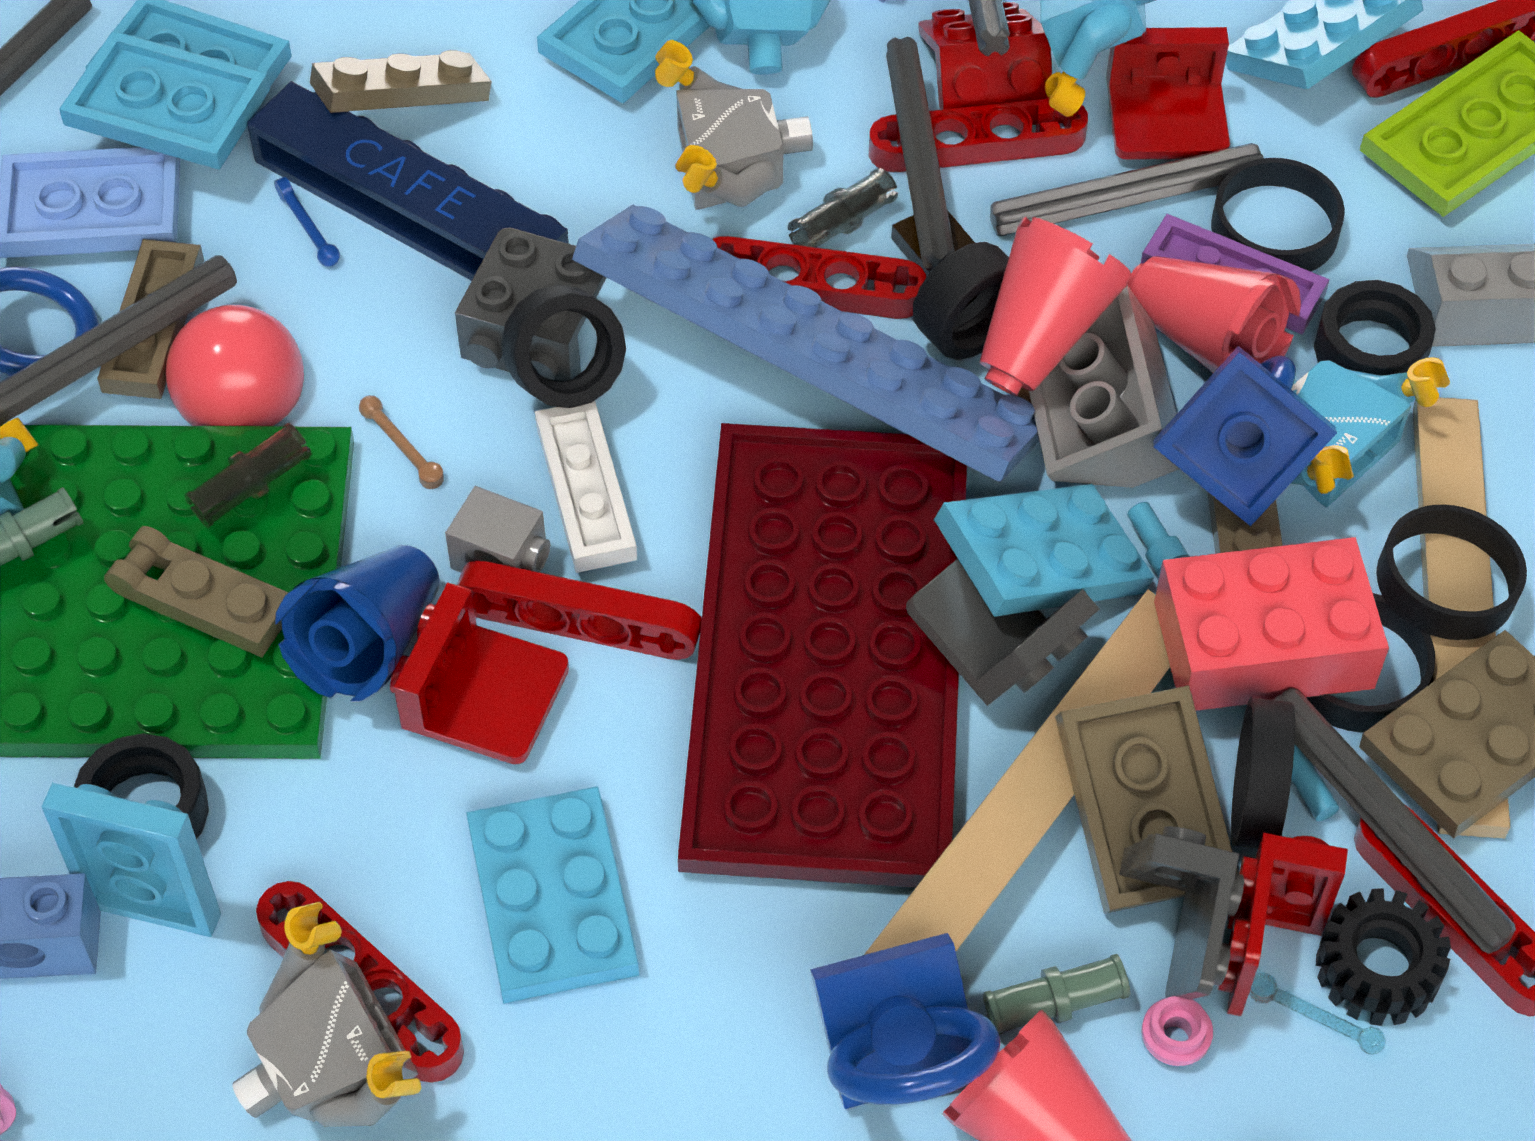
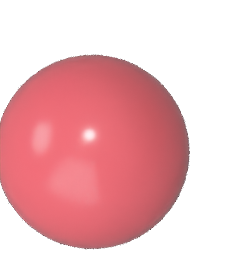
[166,305,304,426]

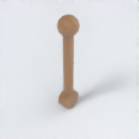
[359,395,444,489]

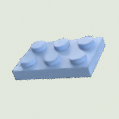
[0,147,180,258]

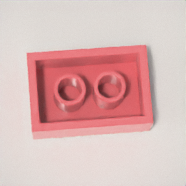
[1154,537,1389,711]

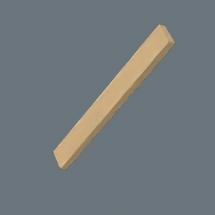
[1413,397,1510,839]
[864,589,1170,955]

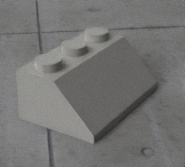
[1407,244,1535,347]
[1029,285,1180,488]

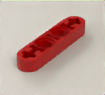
[1352,0,1535,98]
[868,98,1088,172]
[712,236,927,319]
[457,561,702,660]
[1354,804,1535,1017]
[256,881,464,1083]

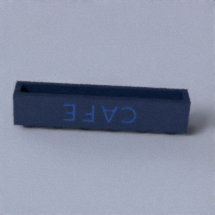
[247,81,569,281]

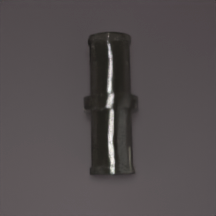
[787,168,898,248]
[184,423,312,528]

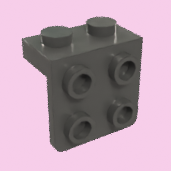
[455,228,606,382]
[906,559,1099,706]
[1119,826,1244,1000]

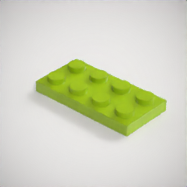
[1360,30,1535,217]

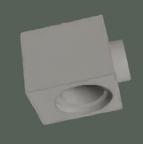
[445,486,550,572]

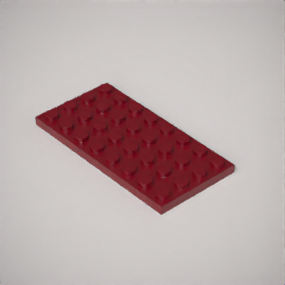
[678,423,967,888]

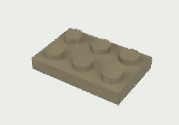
[1359,630,1535,839]
[1055,685,1238,914]

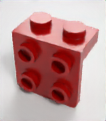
[918,2,1052,110]
[1106,27,1230,160]
[390,582,569,765]
[1217,833,1348,1016]

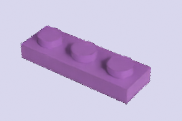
[1140,214,1330,335]

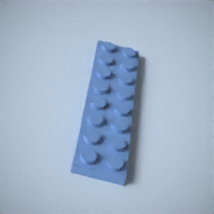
[572,204,1040,483]

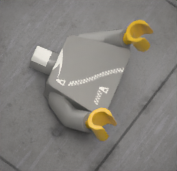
[655,40,813,210]
[232,902,421,1127]

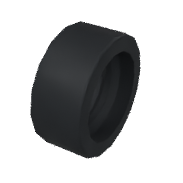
[913,242,1009,360]
[1314,280,1436,375]
[501,285,626,408]
[74,733,209,839]

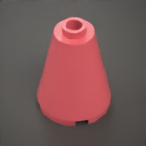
[979,217,1132,396]
[1127,256,1301,373]
[942,1009,1132,1141]

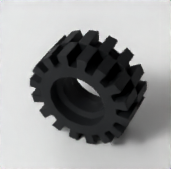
[1315,888,1451,1026]

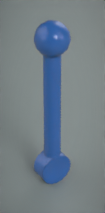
[274,177,340,267]

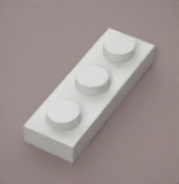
[535,401,637,573]

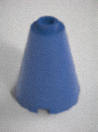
[275,545,440,701]

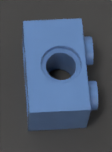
[0,873,101,979]

